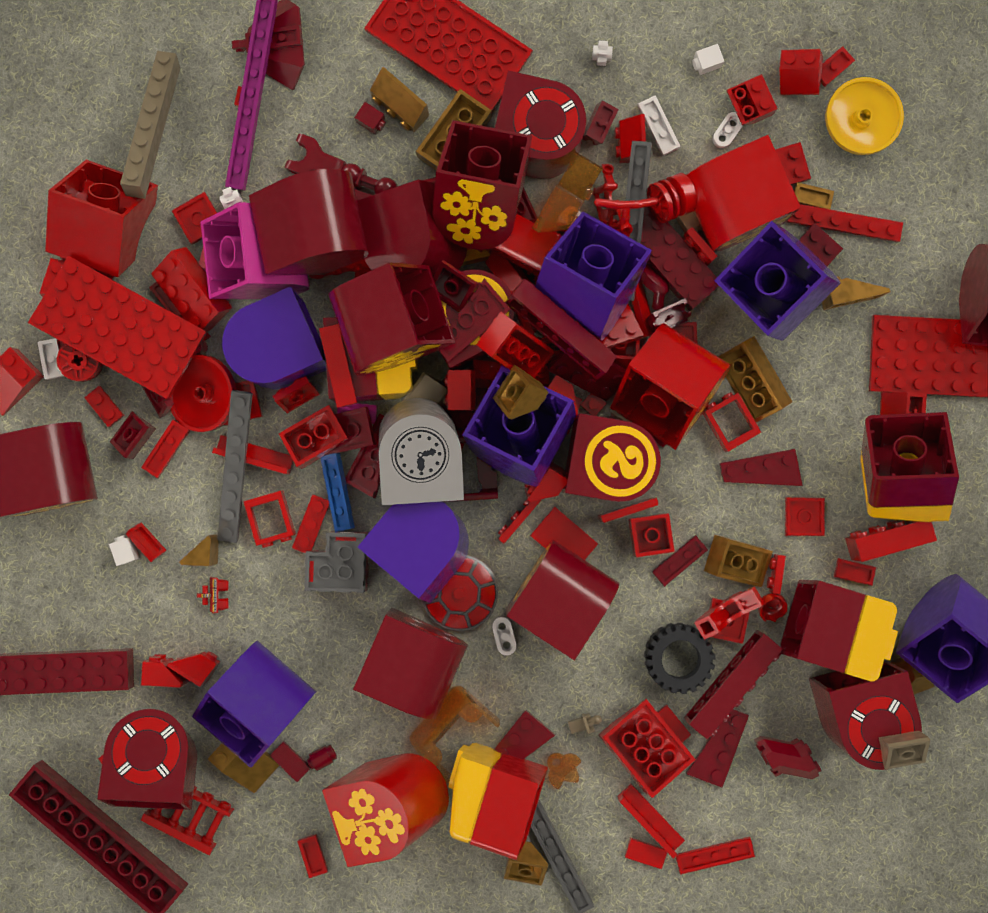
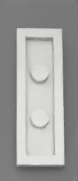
[638,95,680,157]

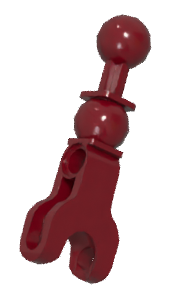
[284,134,398,194]

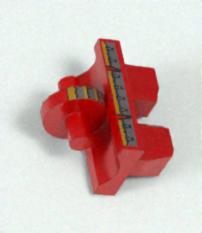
[197,577,228,613]

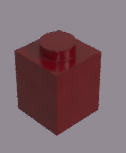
[354,102,386,134]

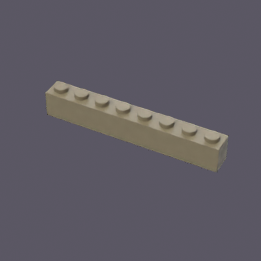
[120,51,180,199]

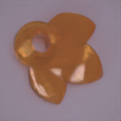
[547,753,581,789]

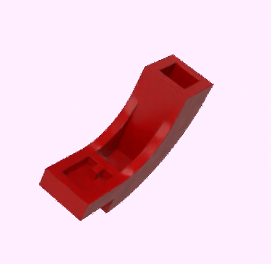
[694,586,765,640]

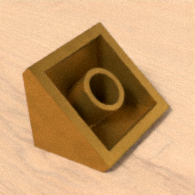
[179,534,219,566]

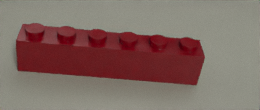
[505,279,617,380]

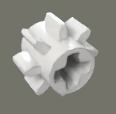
[592,41,613,66]
[220,187,243,209]

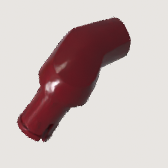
[641,264,669,310]

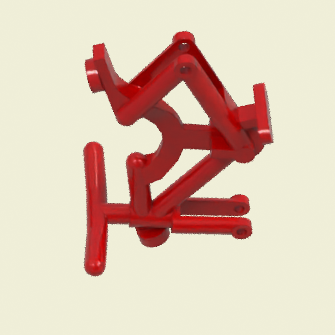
[593,164,658,237]

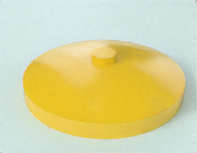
[825,77,904,155]

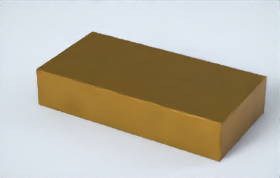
[794,182,834,209]

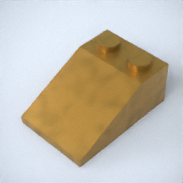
[822,276,890,310]
[704,534,773,588]
[208,743,279,793]

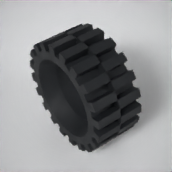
[644,623,716,694]

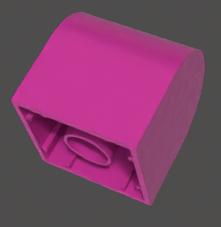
[201,202,309,299]

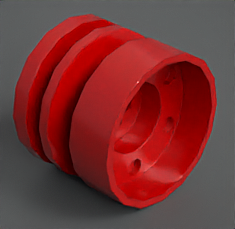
[647,173,697,223]
[56,344,103,382]

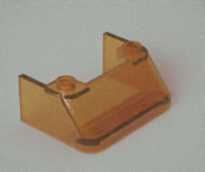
[532,153,603,232]
[410,685,500,784]

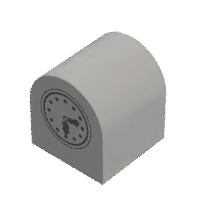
[379,398,464,505]

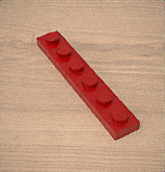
[786,204,903,242]

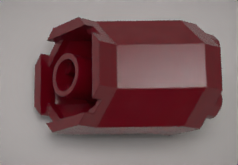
[754,736,822,780]

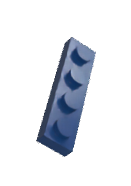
[320,453,355,532]

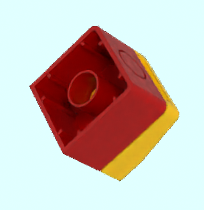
[448,743,548,861]

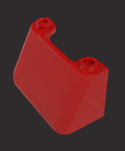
[478,214,562,282]

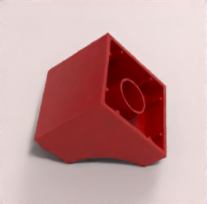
[45,159,158,278]

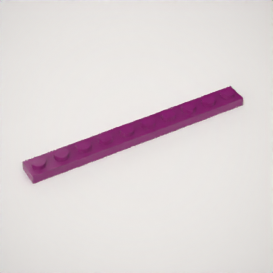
[225,0,278,191]

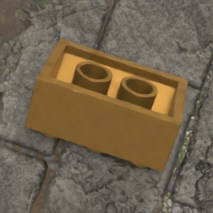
[370,67,429,132]

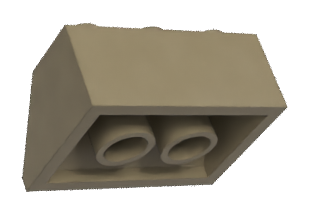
[402,372,448,409]

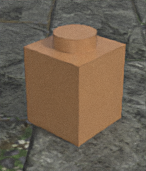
[676,211,702,233]

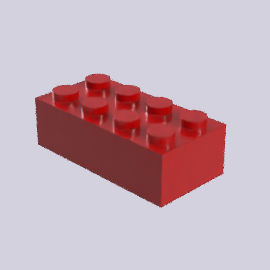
[151,247,232,332]
[476,312,555,378]
[845,520,937,562]

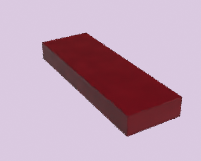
[652,535,708,587]

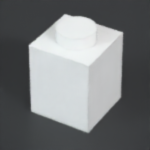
[692,44,724,75]
[109,535,140,566]

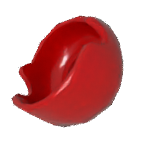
[758,593,788,622]

